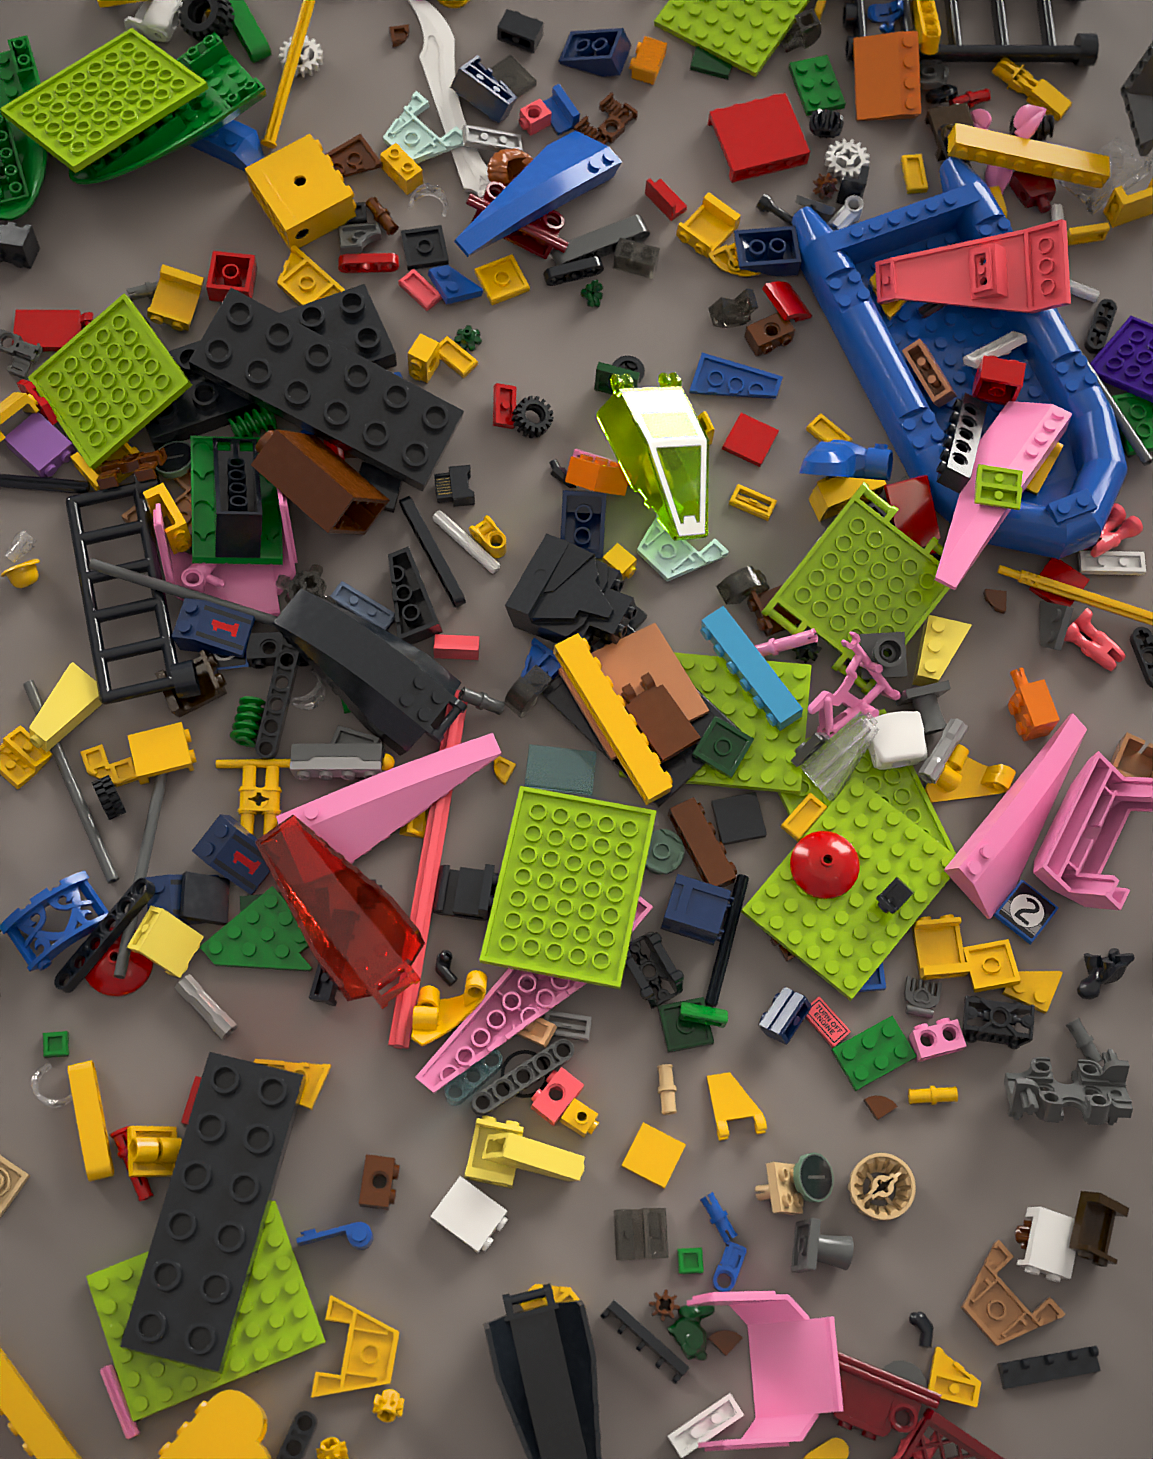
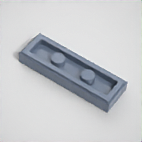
[329,581,395,631]

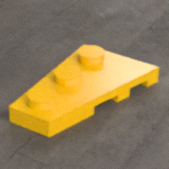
[254,1059,332,1110]

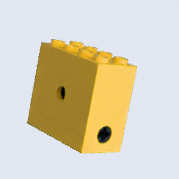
[245,134,357,251]

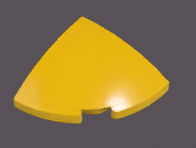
[708,243,762,277]

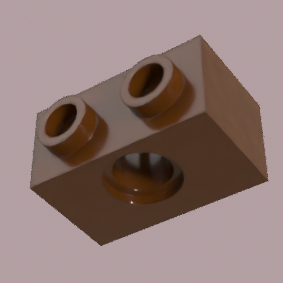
[744,312,795,357]
[359,1154,400,1210]

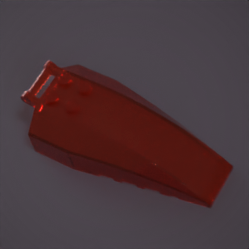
[255,814,425,1010]

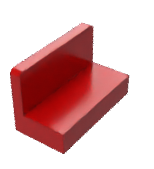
[645,178,687,221]

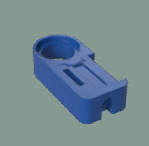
[712,1241,747,1292]

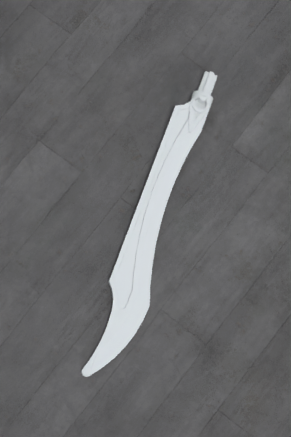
[407,0,490,199]

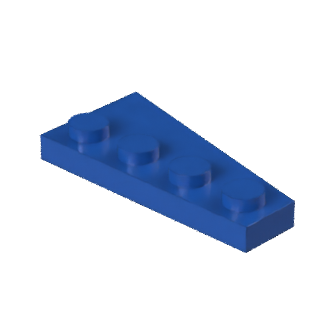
[689,352,783,399]

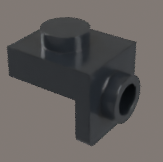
[876,877,915,914]

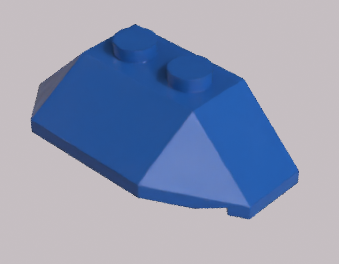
[189,119,265,171]

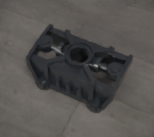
[625,932,684,1009]
[962,995,1035,1049]

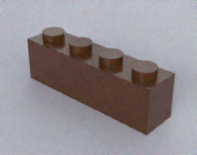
[668,797,737,888]

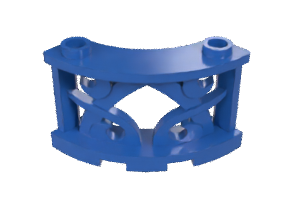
[0,870,109,972]

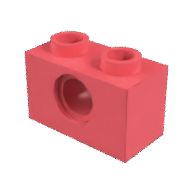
[531,1067,584,1126]

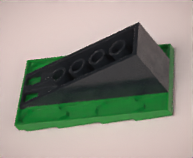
[190,436,283,565]

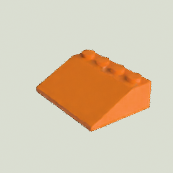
[853,31,921,121]

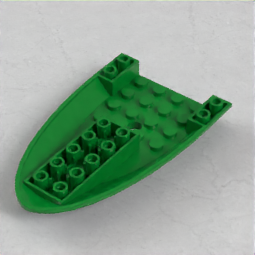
[69,32,267,184]
[0,35,48,221]

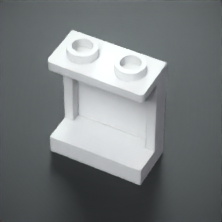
[431,1176,508,1254]
[1017,1207,1076,1282]

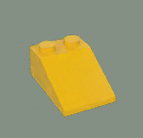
[809,476,886,522]

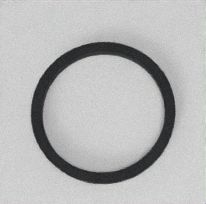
[501,1050,549,1098]

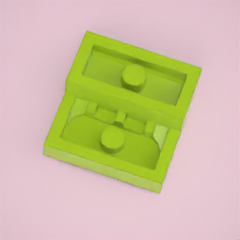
[974,464,1023,510]

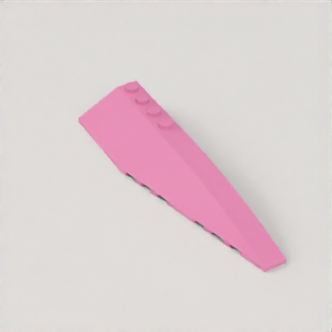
[935,401,1072,590]
[415,896,653,1093]

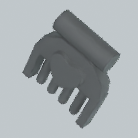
[904,976,942,1019]

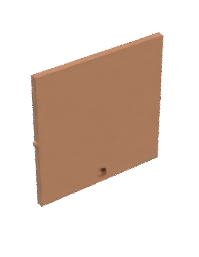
[558,623,709,761]

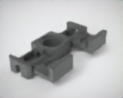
[0,329,43,380]

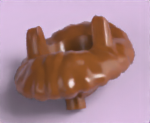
[487,148,533,187]

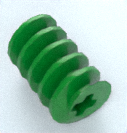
[228,407,277,437]
[230,696,266,748]

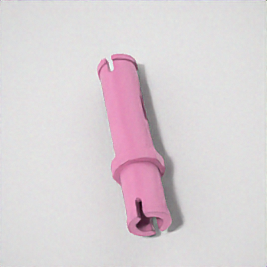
[755,628,818,657]

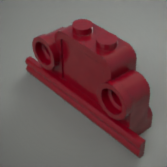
[466,182,569,260]
[831,1351,942,1441]

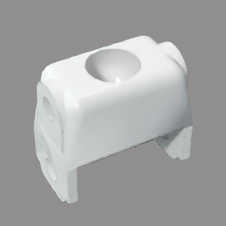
[124,0,183,42]
[863,711,927,770]

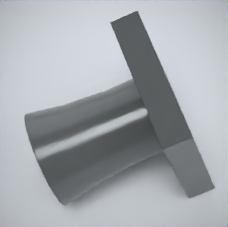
[859,632,908,679]
[896,680,951,736]
[791,1218,854,1273]

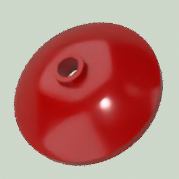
[790,831,860,899]
[82,927,154,997]

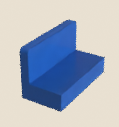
[543,84,580,135]

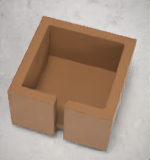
[1110,732,1153,778]

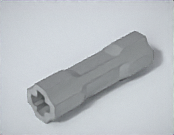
[918,718,968,784]
[174,974,238,1040]

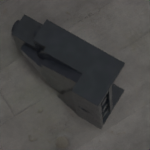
[505,533,637,646]

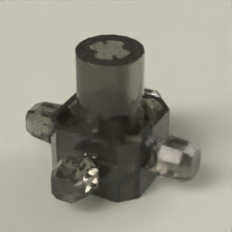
[275,564,336,605]

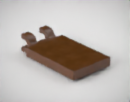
[621,672,701,763]

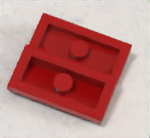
[762,281,813,322]

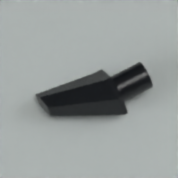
[549,459,576,488]

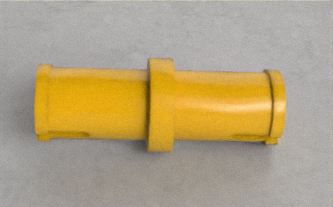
[908,1086,958,1105]

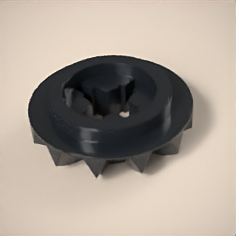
[925,84,958,104]
[612,355,645,384]

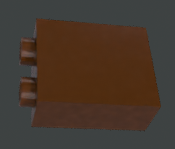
[251,429,390,535]

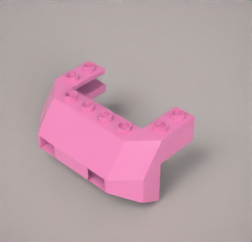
[1033,751,1153,911]

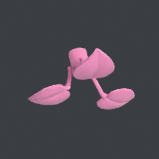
[970,105,1047,195]

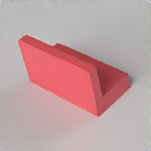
[433,634,479,660]

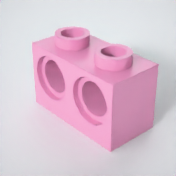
[908,1018,966,1063]

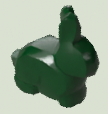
[666,1305,715,1361]

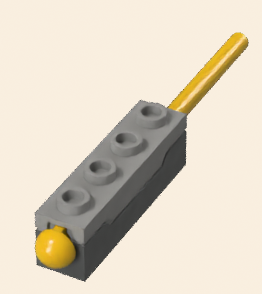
[215,743,395,780]

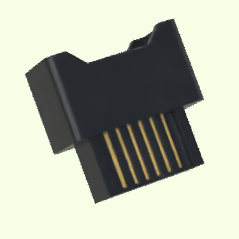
[434,465,475,507]

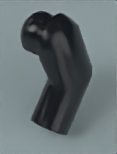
[435,950,458,987]
[909,1311,934,1348]

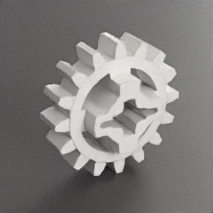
[279,36,323,77]
[825,139,869,181]

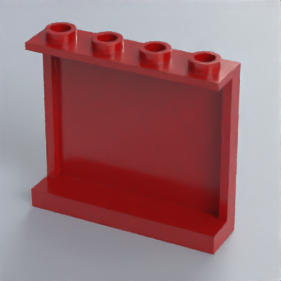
[708,93,810,183]

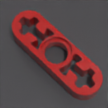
[338,253,399,273]

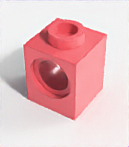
[518,99,551,136]

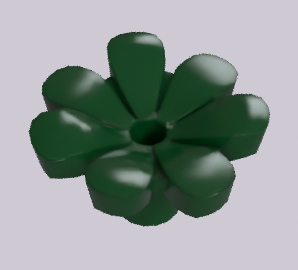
[580,280,603,307]
[454,325,482,351]

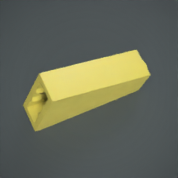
[29,662,102,752]
[482,1132,585,1182]

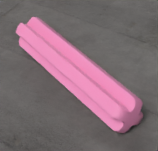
[100,1365,140,1439]

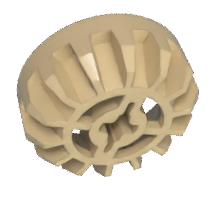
[848,1153,916,1221]

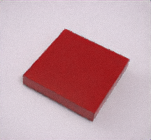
[722,412,779,467]
[1029,558,1090,607]

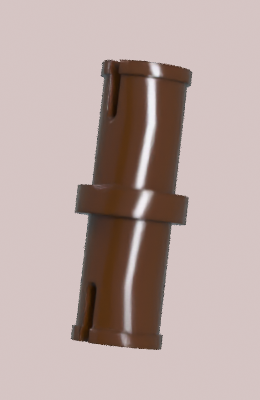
[365,196,399,235]

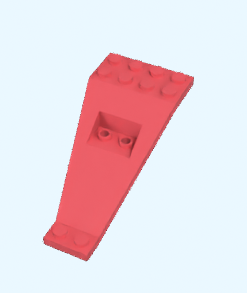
[875,219,1071,314]

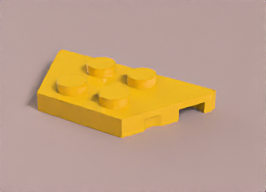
[277,245,345,306]

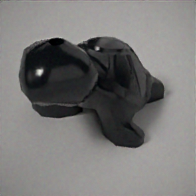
[1077,948,1135,1000]

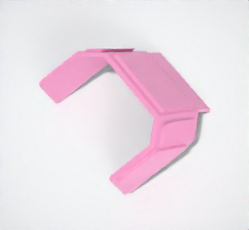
[153,489,298,616]
[687,1291,843,1452]

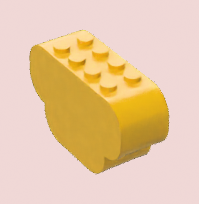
[158,1390,272,1459]

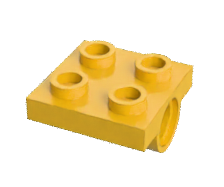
[127,1126,182,1177]

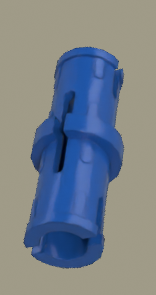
[700,1192,738,1243]

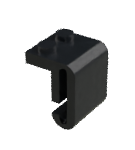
[432,864,499,921]

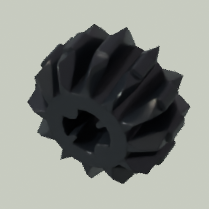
[809,109,844,139]

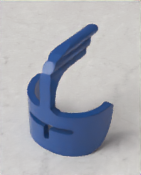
[868,0,903,34]

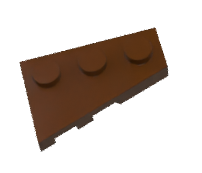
[324,133,383,177]

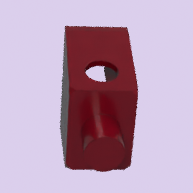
[1009,171,1056,213]

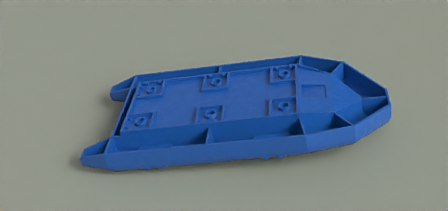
[792,157,1128,559]

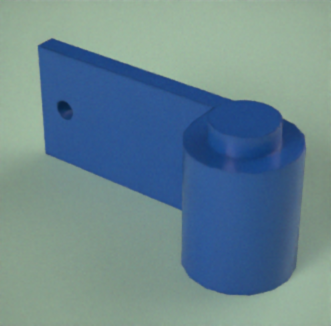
[296,1222,373,1250]

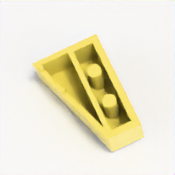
[912,615,972,686]

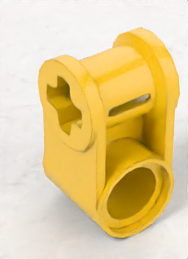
[468,515,507,558]

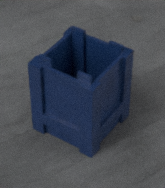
[660,874,734,946]

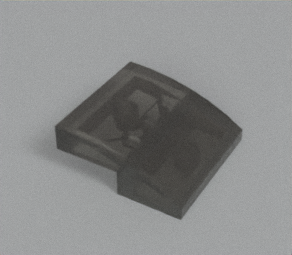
[614,1208,669,1260]

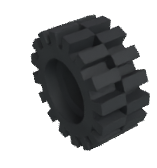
[512,396,554,438]
[91,775,126,820]

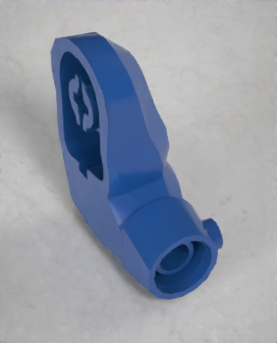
[799,439,893,481]

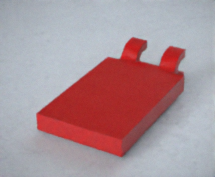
[12,310,94,351]
[884,475,941,554]

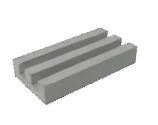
[544,1010,592,1042]

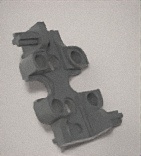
[1004,1049,1133,1126]

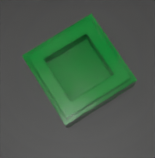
[43,1031,69,1058]
[677,1248,704,1275]

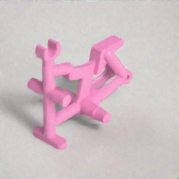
[808,631,901,739]

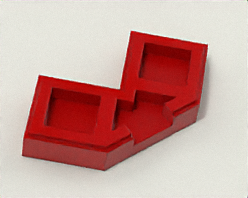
[16,379,58,425]

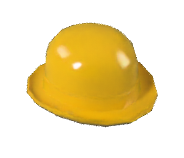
[1,559,40,588]

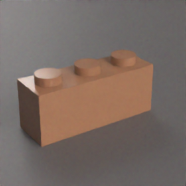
[902,339,957,408]

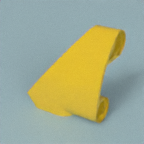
[925,744,1016,803]
[411,970,488,1046]

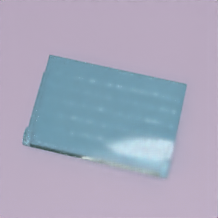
[524,744,597,795]

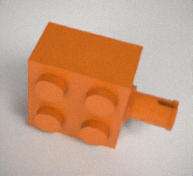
[565,454,634,496]
[1008,668,1060,742]

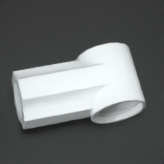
[827,195,863,231]

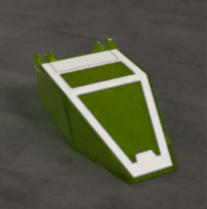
[596,372,709,541]

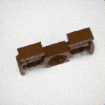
[574,92,638,145]
[96,448,168,490]

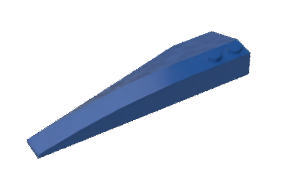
[454,130,622,257]

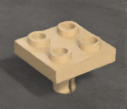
[0,1155,30,1218]
[755,1162,804,1215]

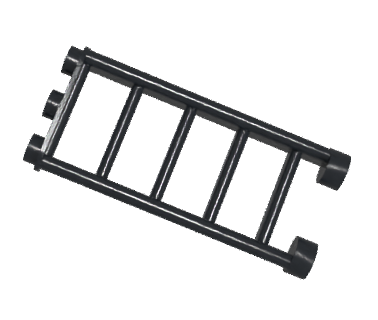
[842,0,1099,66]

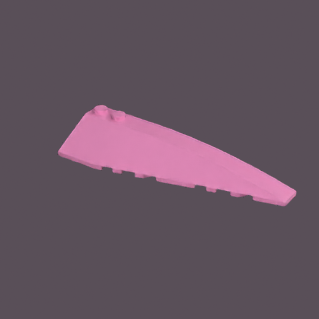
[944,713,1087,919]
[276,733,502,883]

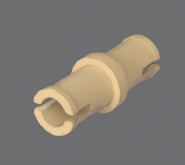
[657,1064,677,1115]

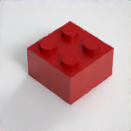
[206,251,257,302]
[972,355,1026,405]

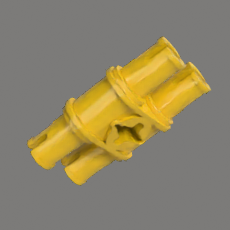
[237,765,282,836]

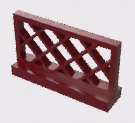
[900,1407,1004,1459]

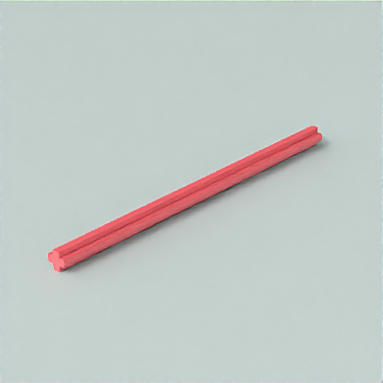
[388,690,468,1049]

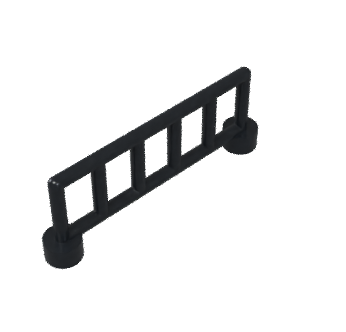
[65,468,201,705]

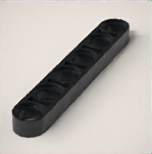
[399,496,466,608]
[54,878,155,993]

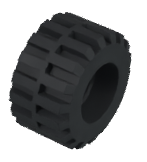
[178,0,235,42]

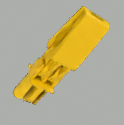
[992,57,1072,121]

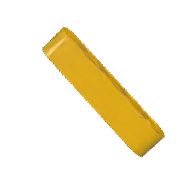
[911,0,941,55]
[68,1060,114,1182]

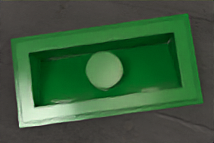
[679,1002,728,1028]

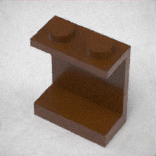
[747,585,801,637]

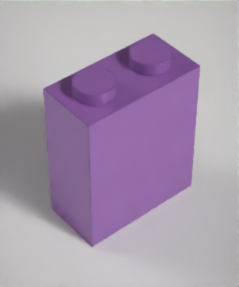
[4,412,76,478]

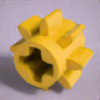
[372,1389,404,1422]
[316,1437,349,1459]

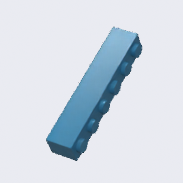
[700,606,803,731]

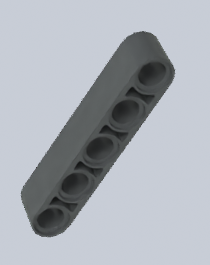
[550,215,650,266]
[471,1039,574,1116]

